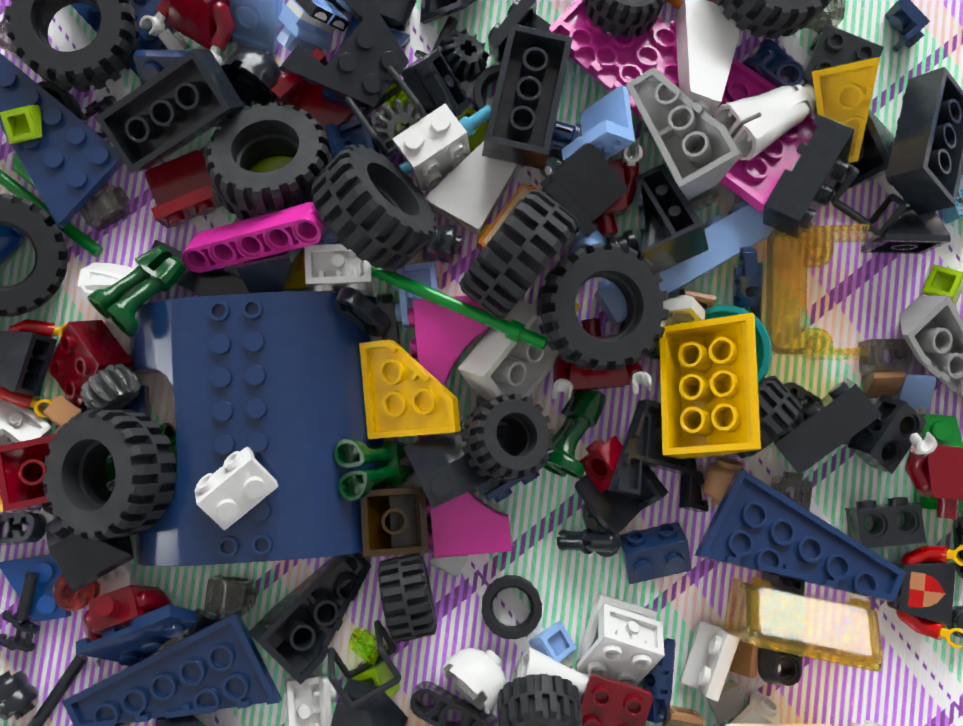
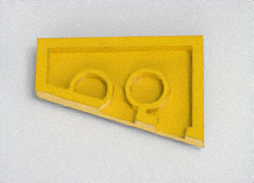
[812,57,880,163]

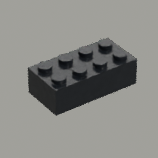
[482,23,573,170]
[95,49,245,174]
[885,67,963,215]

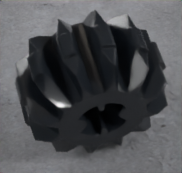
[437,28,490,84]

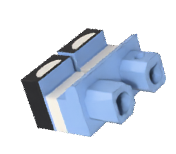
[276,0,351,53]

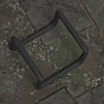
[345,66,427,157]
[830,163,907,236]
[328,620,402,709]

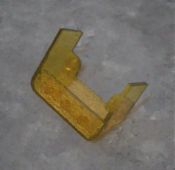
[766,224,869,360]
[724,577,883,672]

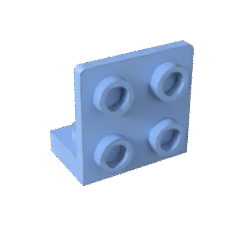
[562,85,635,161]

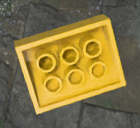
[659,313,761,459]

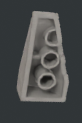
[625,67,741,201]
[899,295,963,399]

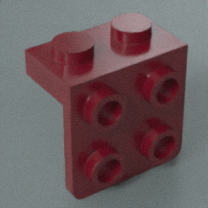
[271,47,361,136]
[145,150,224,228]
[49,320,133,408]
[581,674,653,726]

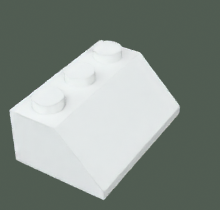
[458,301,560,401]

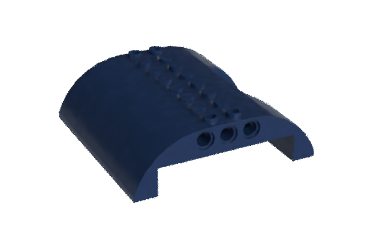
[130,291,387,566]

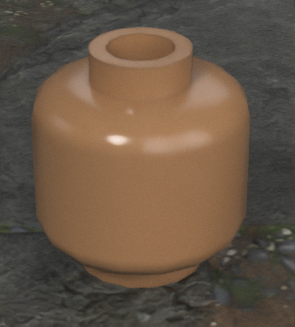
[703,457,746,505]

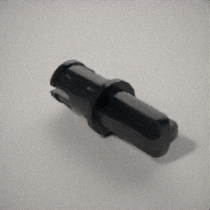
[557,528,620,554]

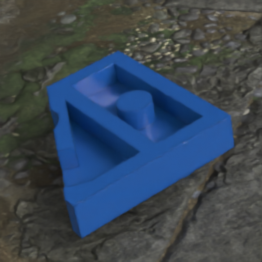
[0,554,72,622]

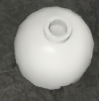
[441,648,506,715]

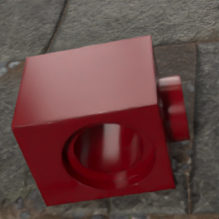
[579,436,623,493]

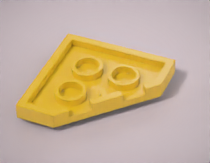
[359,340,461,439]

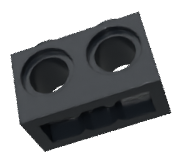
[847,395,927,474]
[845,497,926,548]

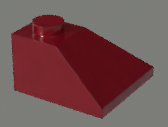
[0,434,59,512]

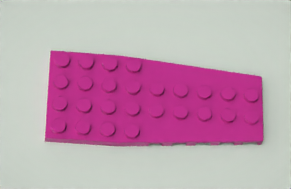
[548,0,816,213]

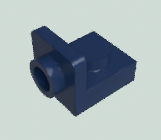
[884,0,931,52]

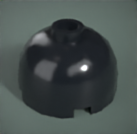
[220,47,282,107]

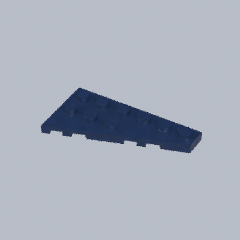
[62,611,282,726]

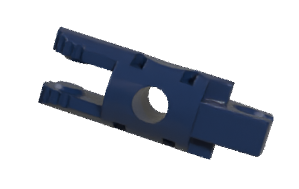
[733,246,763,322]
[643,638,676,723]

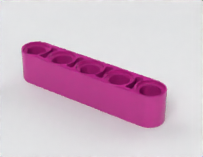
[181,202,328,273]

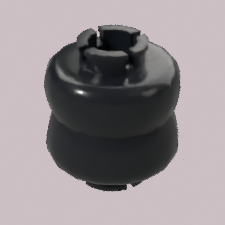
[421,224,462,263]
[0,670,39,720]

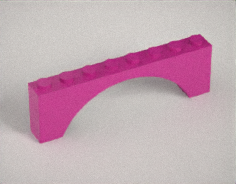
[408,295,512,558]

